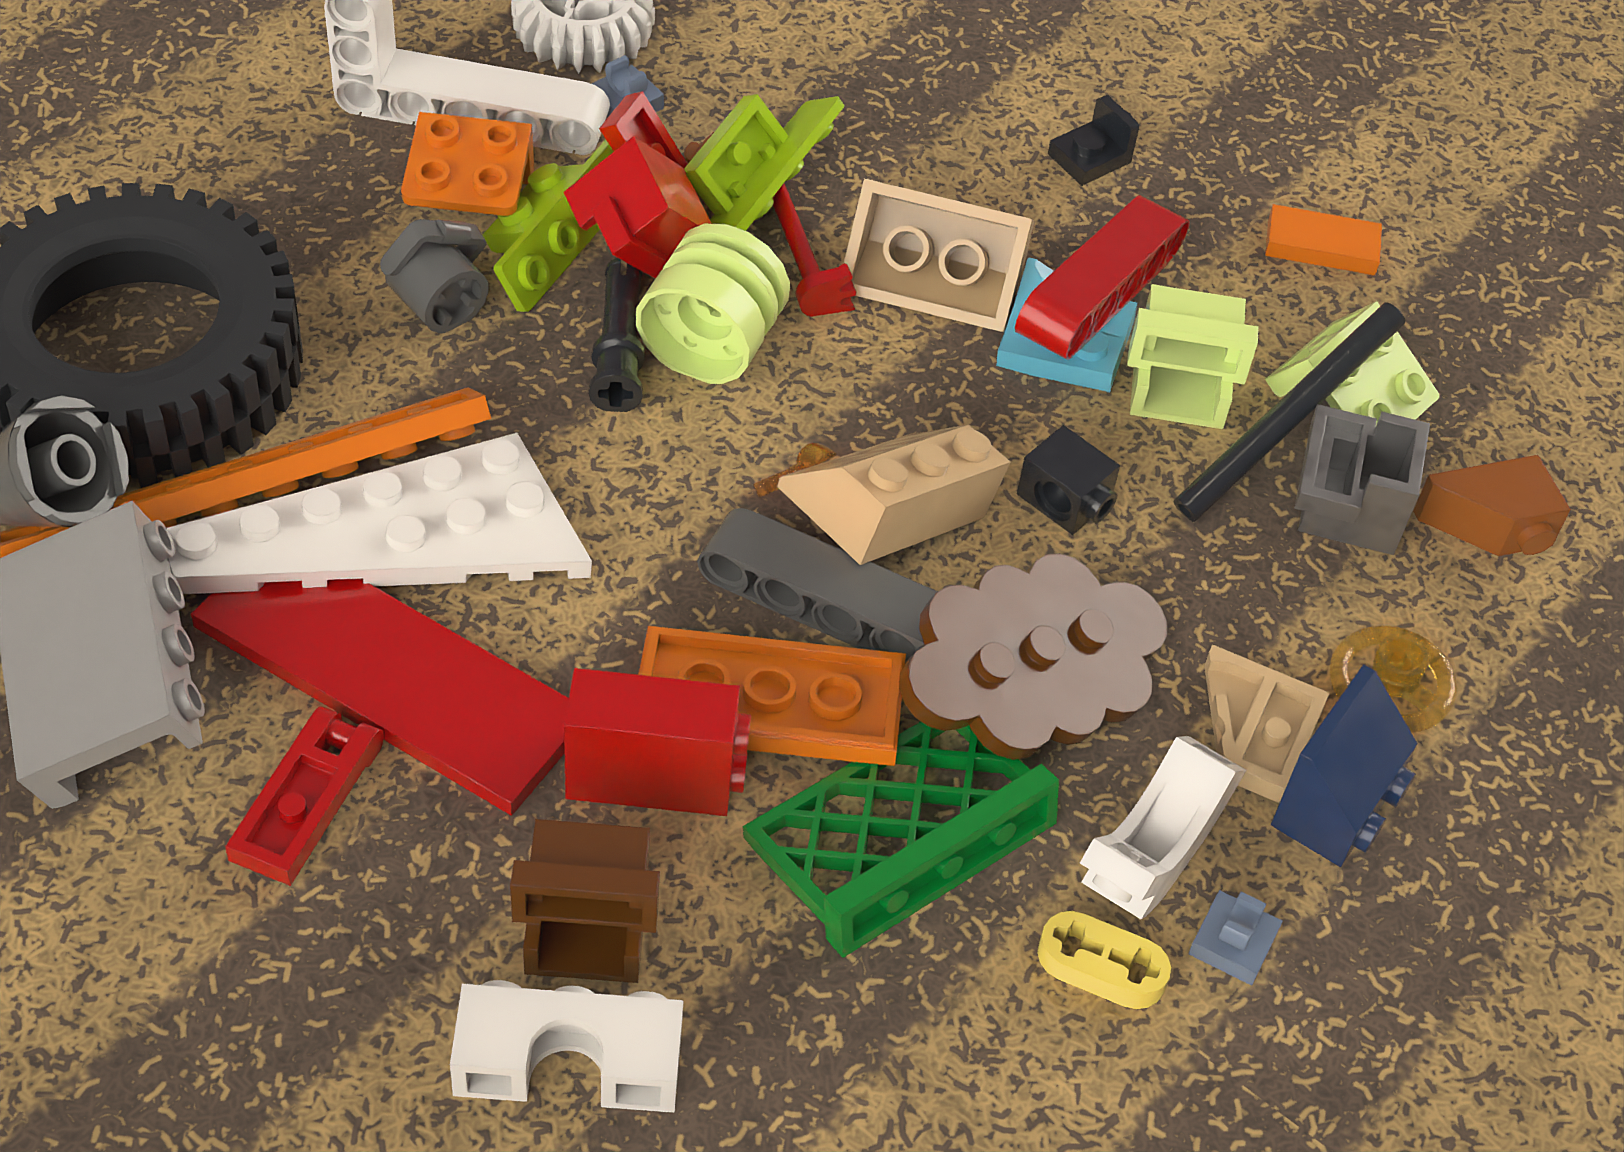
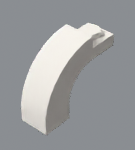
[1080,736,1246,919]

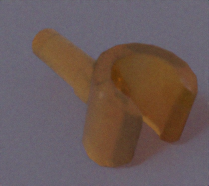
[753,443,837,497]

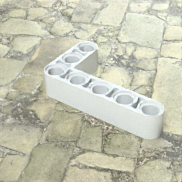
[324,0,610,155]

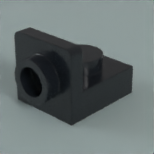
[1048,95,1139,186]

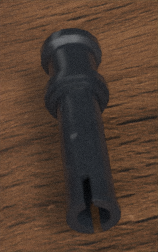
[588,258,645,412]

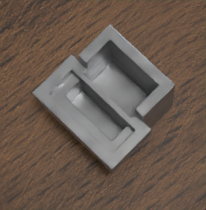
[1294,404,1430,555]

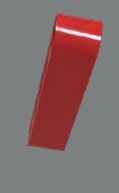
[1015,195,1190,360]

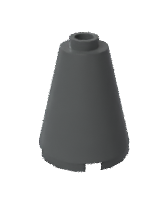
[0,395,129,527]

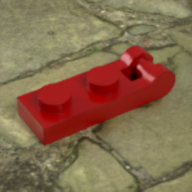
[225,706,384,886]

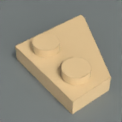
[1204,645,1329,803]

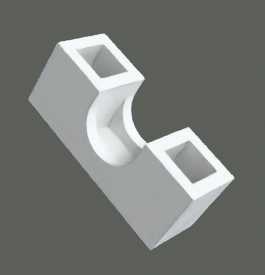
[450,980,683,1112]

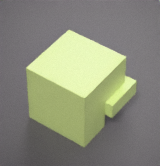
[1127,284,1258,429]

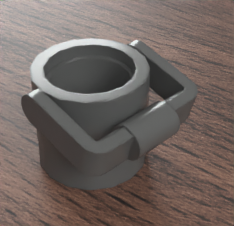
[380,219,488,334]

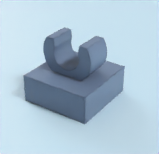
[591,55,664,117]
[1188,890,1283,985]

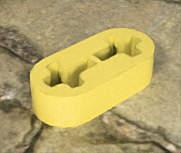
[1037,911,1171,1009]

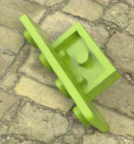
[684,94,845,231]
[482,139,614,312]

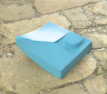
[996,258,1137,392]

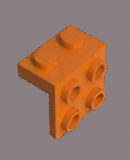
[401,112,534,216]

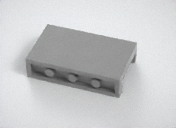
[0,501,205,809]

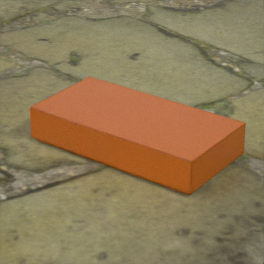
[1265,204,1382,275]

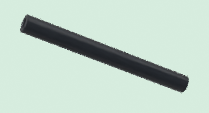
[1173,302,1405,522]

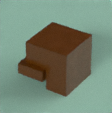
[510,819,660,983]

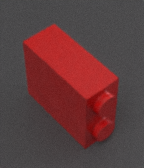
[564,668,751,816]

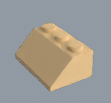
[844,178,1035,332]
[777,425,1011,565]

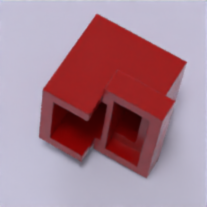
[563,136,712,279]

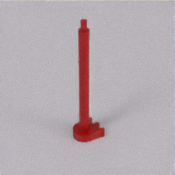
[772,182,857,317]

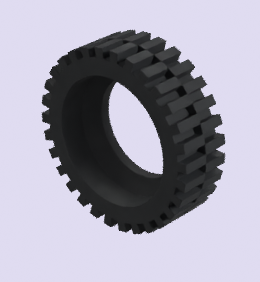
[0,183,303,488]

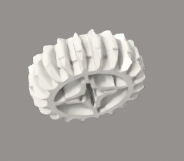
[511,0,655,74]

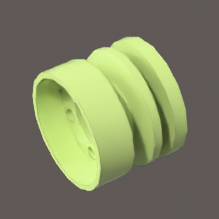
[636,223,790,384]

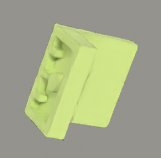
[1265,301,1439,425]

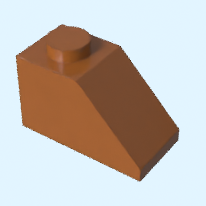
[1413,455,1571,556]

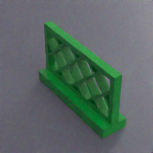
[742,721,1059,958]

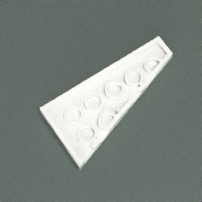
[167,433,592,594]

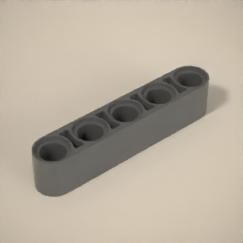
[697,508,938,664]

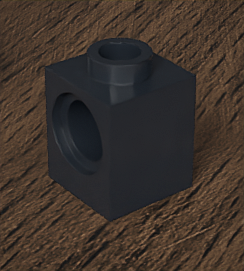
[1017,425,1120,535]

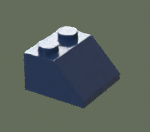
[1271,664,1418,867]

